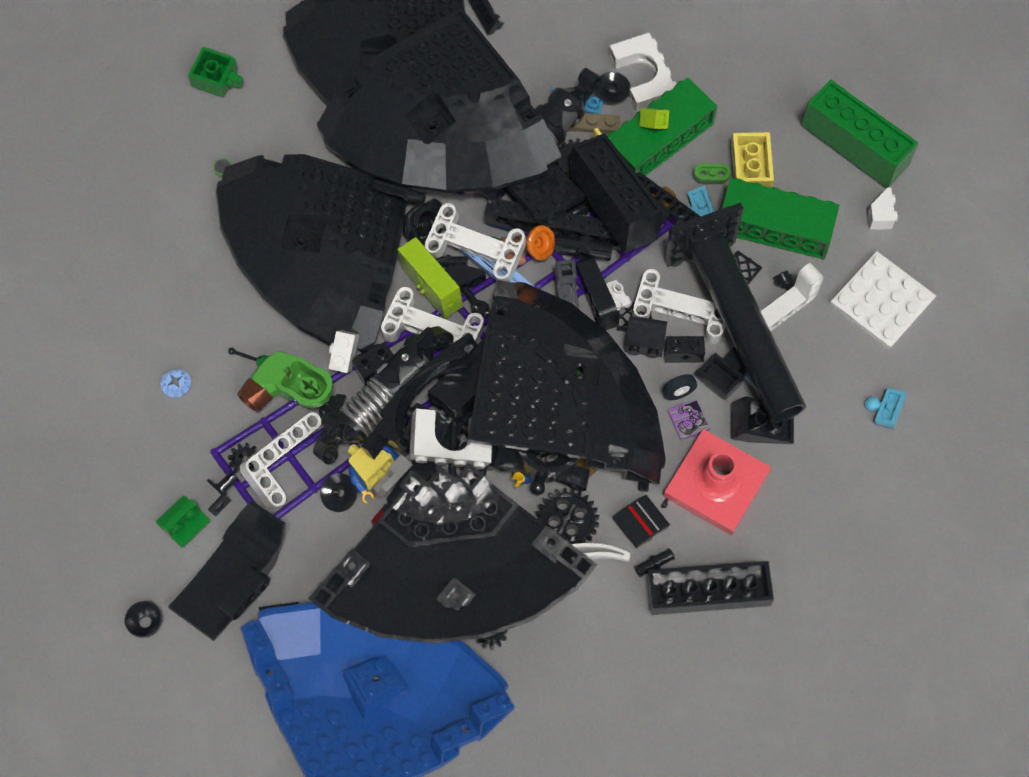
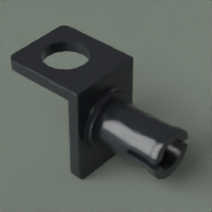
[207,471,238,516]

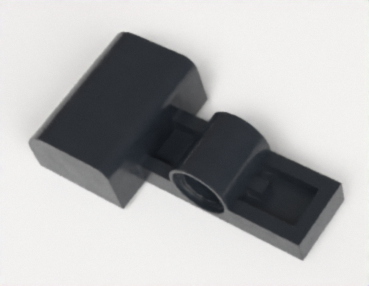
[696,346,745,400]

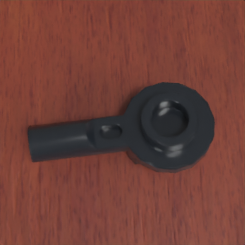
[462,286,490,319]

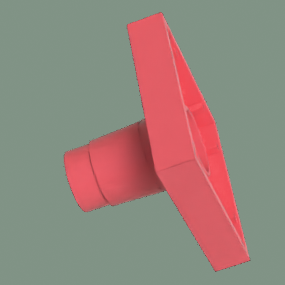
[663,429,771,536]

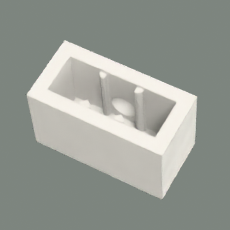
[328,330,360,373]

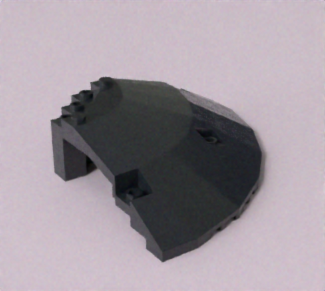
[308,463,598,644]

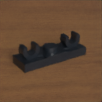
[468,0,504,35]

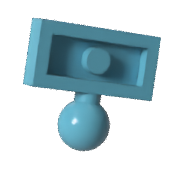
[678,185,715,218]
[865,388,907,428]

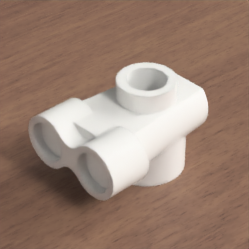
[606,280,633,311]

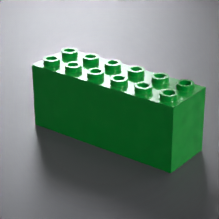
[607,77,717,176]
[802,79,918,188]
[722,178,840,260]

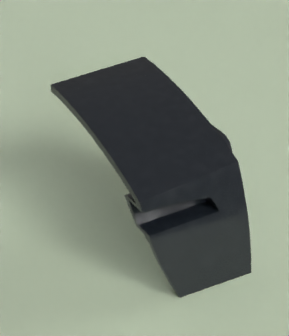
[168,501,286,641]

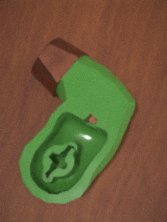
[237,351,332,412]

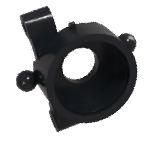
[493,448,590,495]

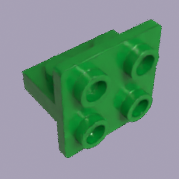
[156,495,210,548]

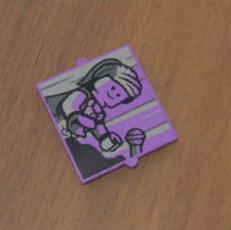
[668,400,710,440]

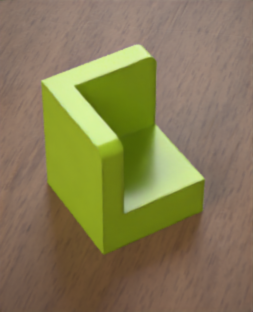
[639,108,669,129]

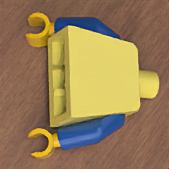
[348,444,399,504]

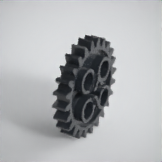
[536,488,599,545]

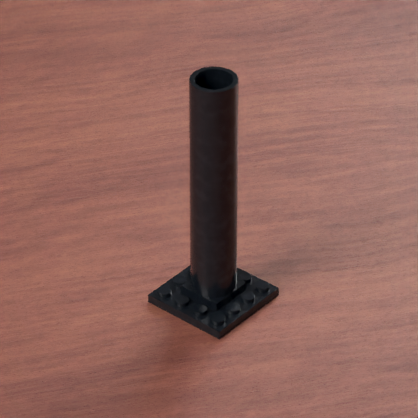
[664,202,806,423]

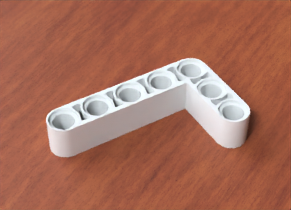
[761,263,824,331]
[240,412,321,509]

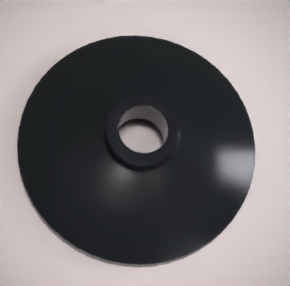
[595,72,631,104]
[320,473,357,512]

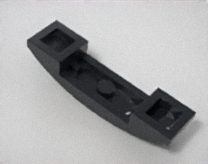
[555,259,579,309]

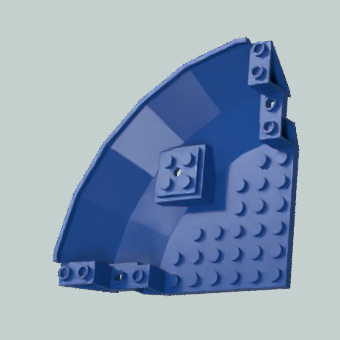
[240,602,515,777]

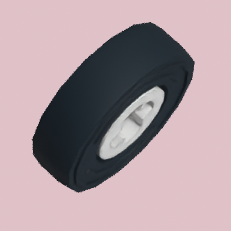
[663,374,697,400]

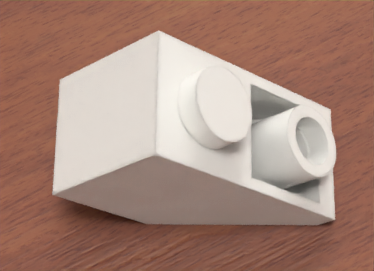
[868,187,898,230]

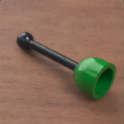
[228,347,269,366]

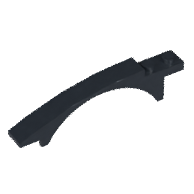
[361,333,478,460]

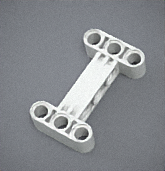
[425,203,527,282]
[633,269,725,344]
[381,287,484,344]

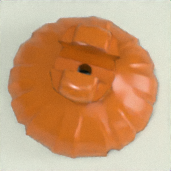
[525,225,556,261]

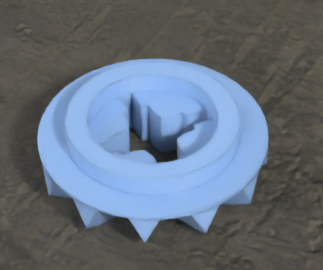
[160,368,191,397]

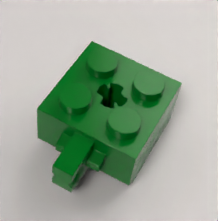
[188,47,244,97]

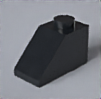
[444,263,486,293]

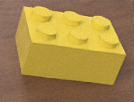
[731,132,774,188]

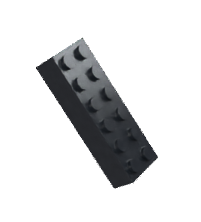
[647,561,774,615]

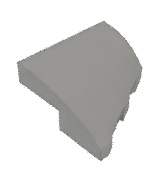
[372,455,413,497]

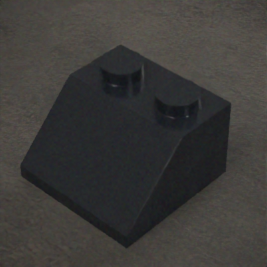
[624,316,668,358]

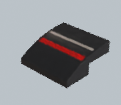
[613,495,670,549]

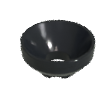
[124,601,162,638]

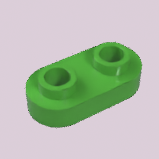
[694,163,731,183]

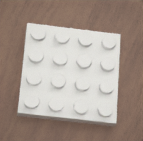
[830,251,936,350]

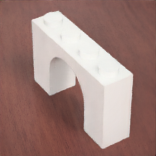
[609,33,676,112]
[410,409,492,469]

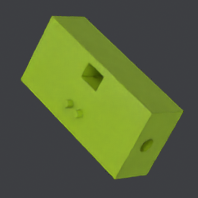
[397,237,463,319]

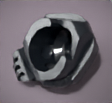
[403,198,442,245]

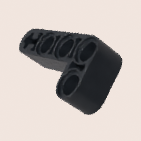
[575,257,618,330]

